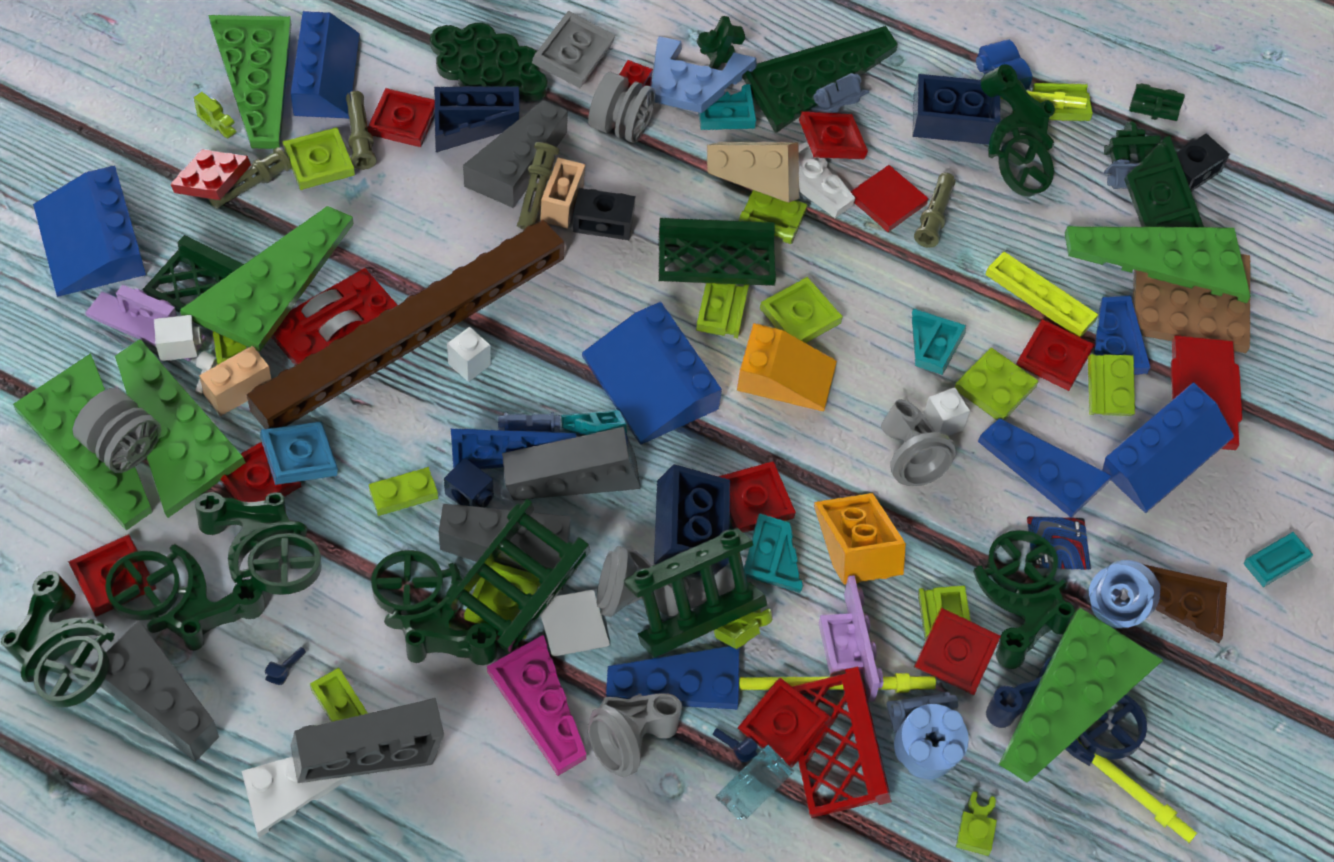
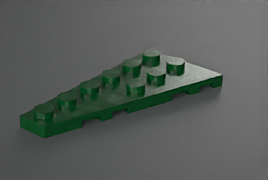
[742,26,898,133]

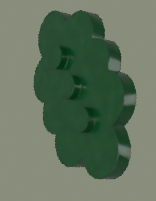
[430,23,548,102]

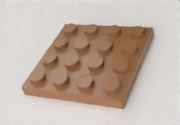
[1132,254,1250,353]

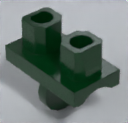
[697,16,745,70]
[1129,83,1185,121]
[1104,121,1161,164]

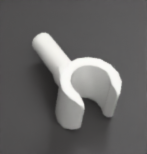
[195,351,217,395]

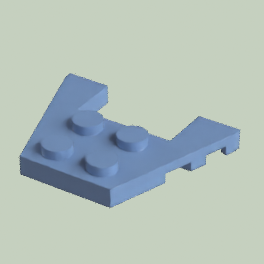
[651,36,757,113]

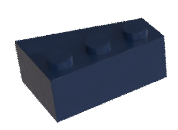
[434,87,520,153]

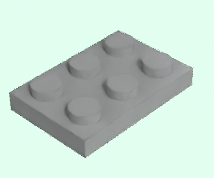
[532,11,616,88]

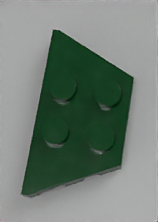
[1124,136,1204,227]

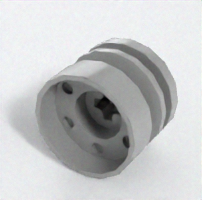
[588,72,655,143]
[72,388,161,473]

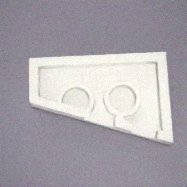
[799,141,855,218]
[242,757,352,838]

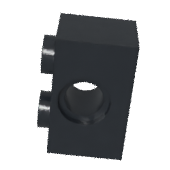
[1176,134,1230,192]
[573,188,636,241]

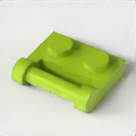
[738,190,808,244]

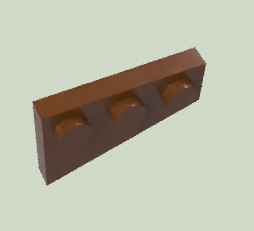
[1127,564,1227,643]

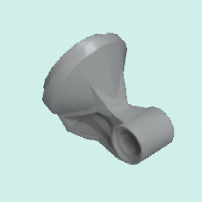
[881,399,956,486]
[596,546,691,617]
[588,693,682,778]

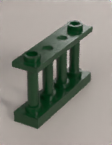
[445,499,591,654]
[623,528,767,658]

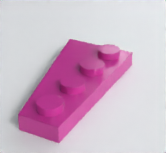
[487,635,587,776]

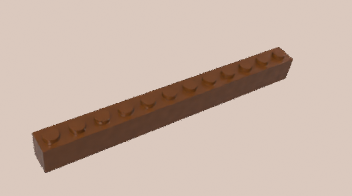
[246,220,565,429]

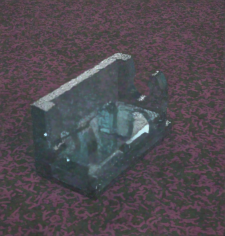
[715,745,794,820]

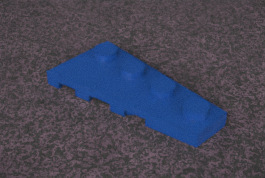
[978,418,1112,518]
[451,428,576,469]
[606,646,740,710]

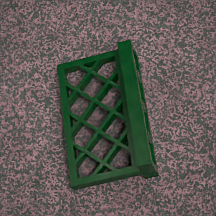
[658,218,776,286]
[143,235,244,313]

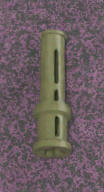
[346,91,377,170]
[516,142,560,230]
[209,147,292,209]
[914,173,956,248]

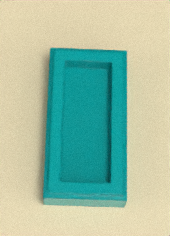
[1243,532,1313,588]

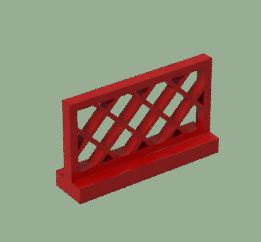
[793,666,892,818]

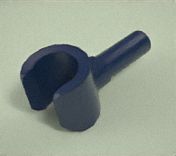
[265,647,306,685]
[713,728,758,762]

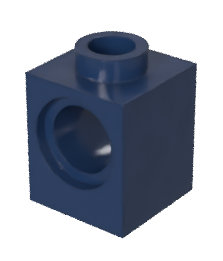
[444,458,494,508]

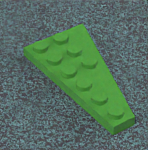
[208,15,292,149]
[180,206,354,352]
[1064,226,1251,303]
[115,339,246,518]
[13,353,152,531]
[999,608,1163,783]

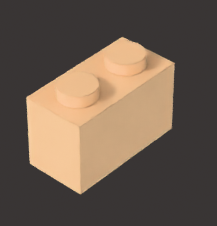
[540,157,585,229]
[199,346,272,416]

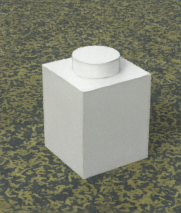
[154,315,202,361]
[447,327,491,382]
[923,388,970,436]

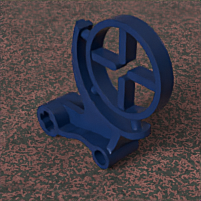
[986,657,1147,766]

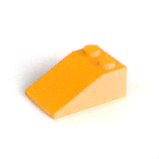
[737,323,837,412]
[814,493,906,585]

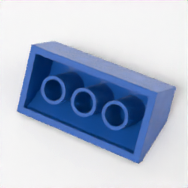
[291,11,360,119]
[1102,382,1234,513]

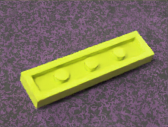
[985,252,1098,337]

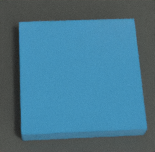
[260,421,338,485]

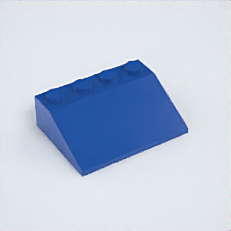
[33,165,146,297]
[582,302,722,445]

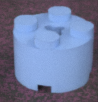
[1089,560,1160,628]
[894,704,969,779]

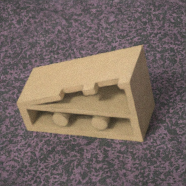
[707,142,799,203]

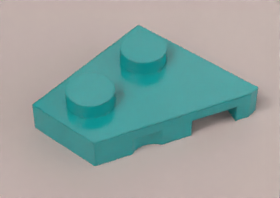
[698,84,756,130]
[912,309,966,375]
[561,410,627,435]
[744,514,803,593]

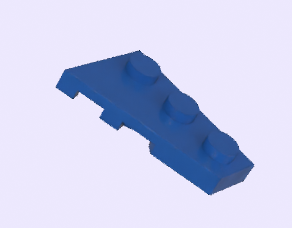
[1093,295,1150,375]

